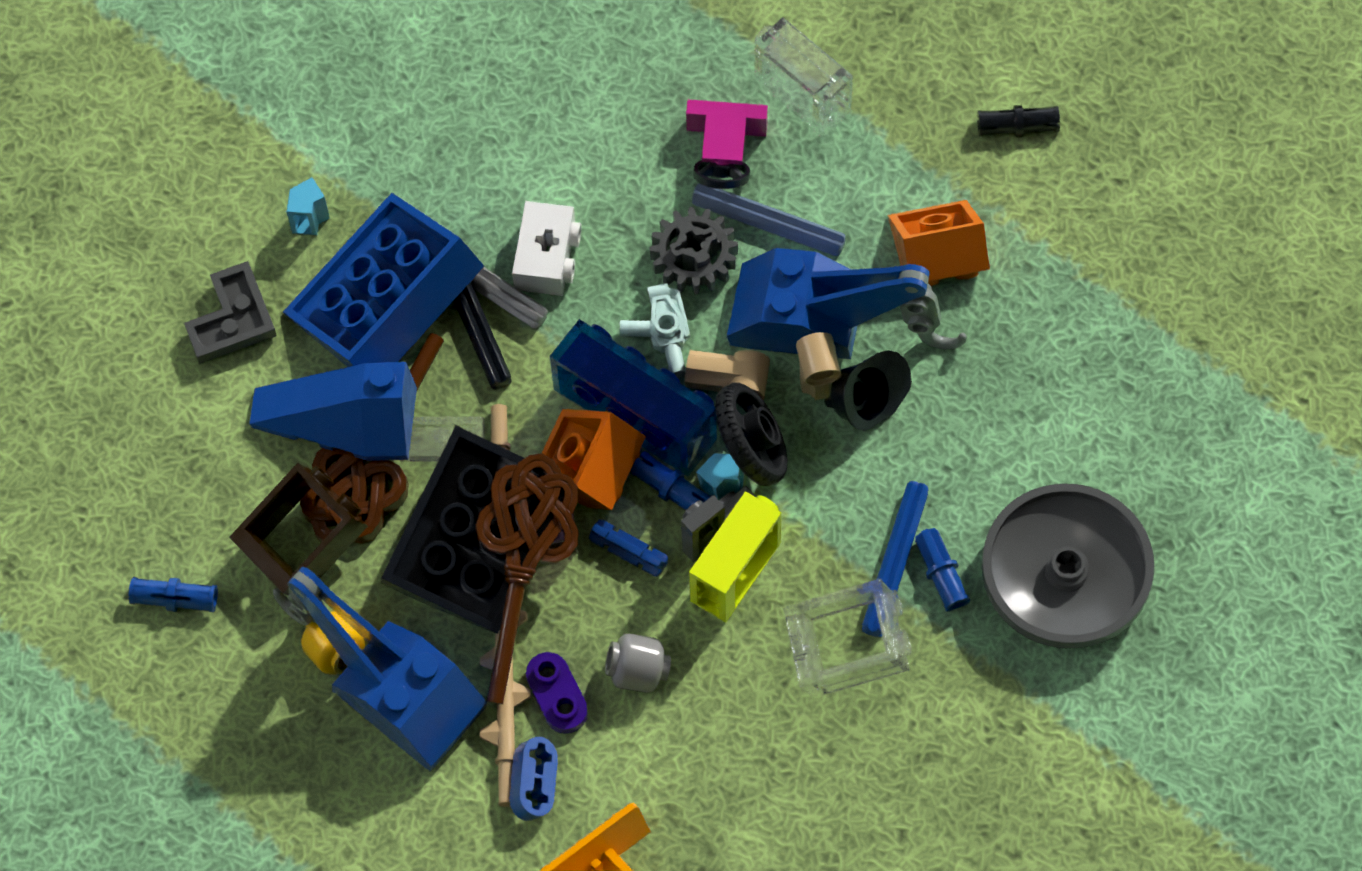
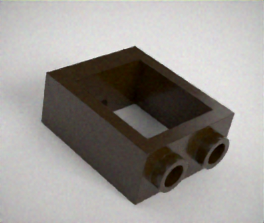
[229,463,368,596]

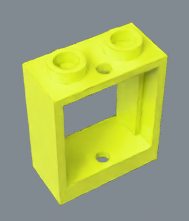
[689,491,782,623]

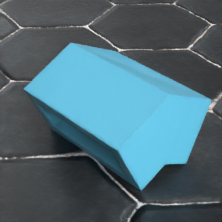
[286,178,330,235]
[696,453,744,500]

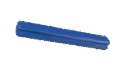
[862,481,929,637]

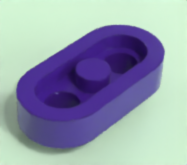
[526,652,588,734]

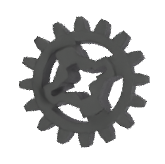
[650,207,738,295]

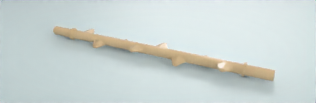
[480,404,531,807]

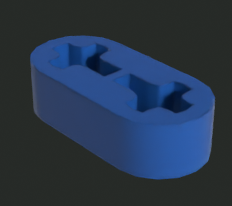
[509,737,558,821]

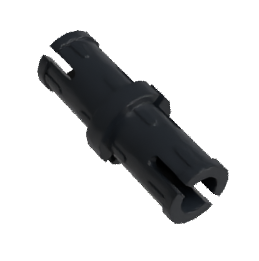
[977,105,1060,137]

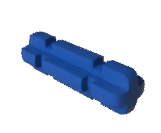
[589,520,668,577]

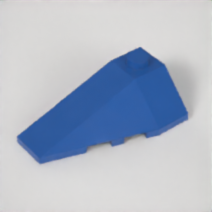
[249,362,417,461]

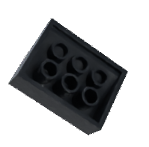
[380,425,564,634]

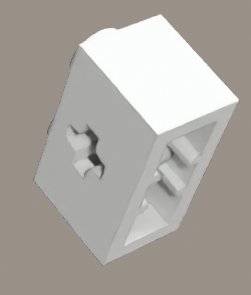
[512,201,581,296]

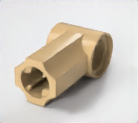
[796,332,841,400]
[685,350,770,400]

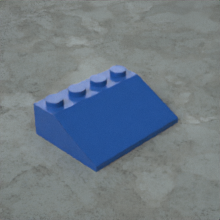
[283,193,484,367]

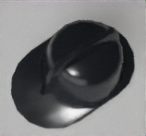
[824,350,912,431]

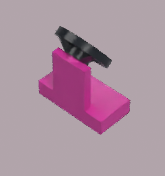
[686,99,768,189]

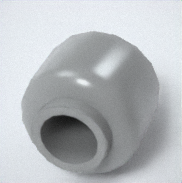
[605,633,671,693]

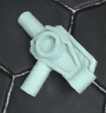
[620,283,690,379]

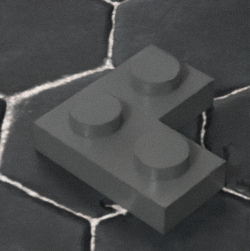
[184,261,277,364]
[681,486,757,563]

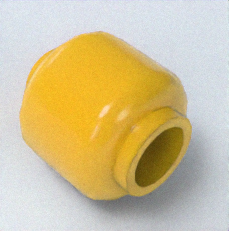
[301,611,365,675]

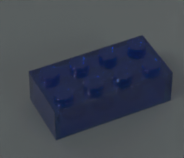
[550,319,717,477]

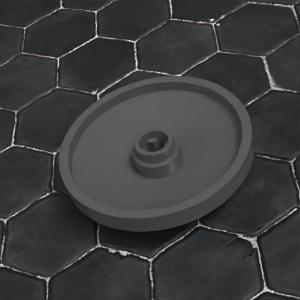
[982,483,1154,649]

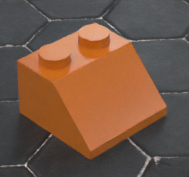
[888,200,990,286]
[542,409,646,510]

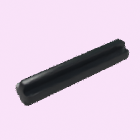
[453,283,512,390]

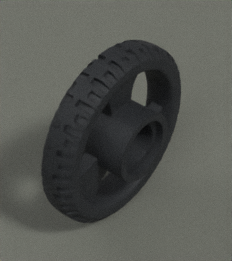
[715,383,788,486]

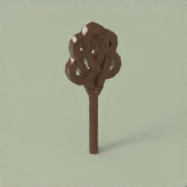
[300,333,444,544]
[475,453,578,705]

